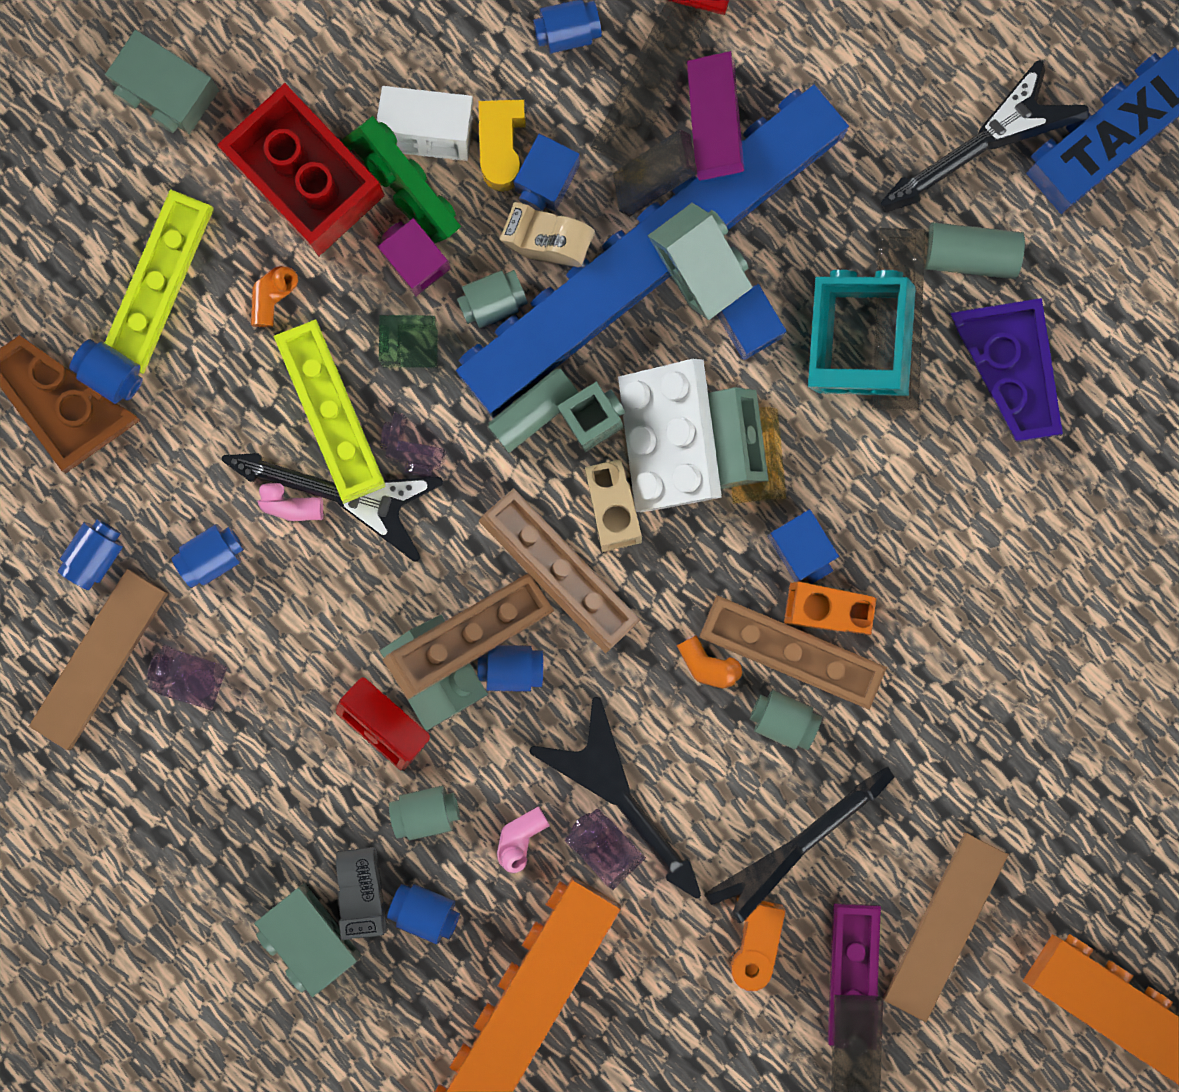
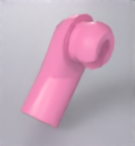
[257,483,323,521]
[497,806,550,873]

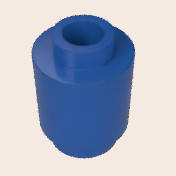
[533,0,602,54]
[69,339,143,404]
[58,519,124,590]
[171,524,244,588]
[477,645,543,692]
[387,884,460,945]

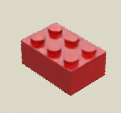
[217,83,385,257]

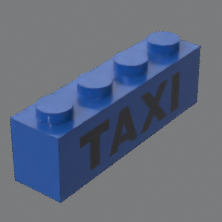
[1026,47,1179,214]

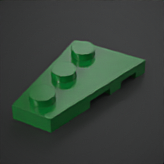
[340,116,461,244]

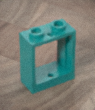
[808,270,916,396]

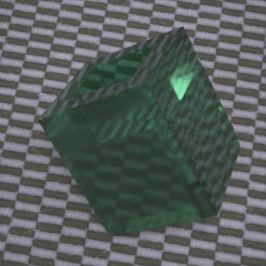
[379,315,438,368]

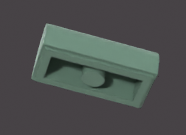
[925,222,1025,279]
[487,368,579,453]

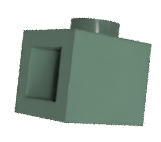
[557,381,626,452]

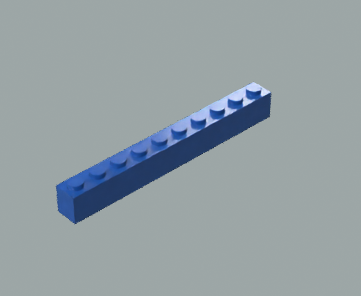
[456,84,849,418]

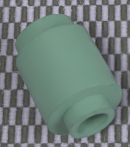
[457,270,528,329]
[749,689,822,750]
[389,785,460,841]

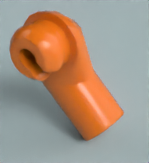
[251,266,298,328]
[677,635,743,689]

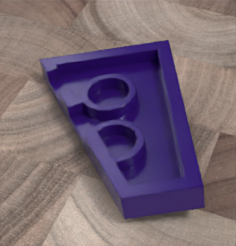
[949,298,1063,443]

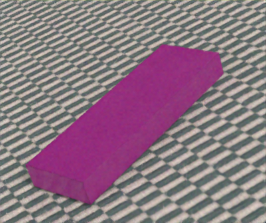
[687,51,744,181]
[828,903,881,1048]

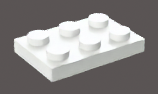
[618,359,722,512]

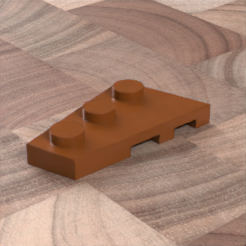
[0,335,141,474]

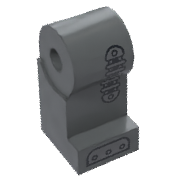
[336,847,388,940]

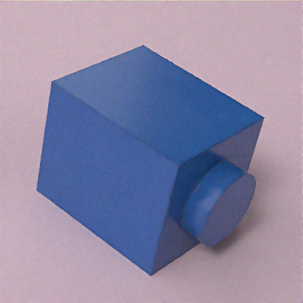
[514,133,580,212]
[717,284,786,361]
[767,509,839,584]

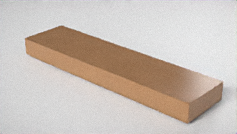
[479,488,640,654]
[28,569,169,751]
[382,573,554,700]
[699,595,887,710]
[882,832,1009,1022]

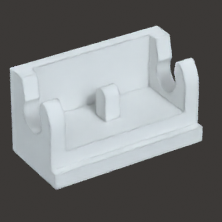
[377,86,473,161]

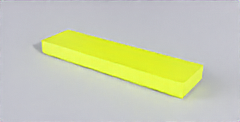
[105,189,214,374]
[274,319,386,504]

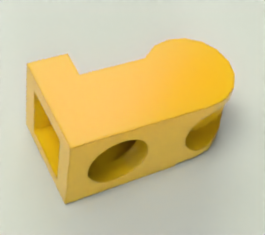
[478,100,526,192]

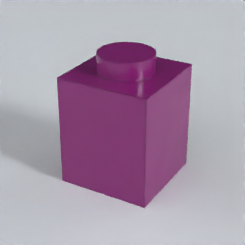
[377,218,451,297]

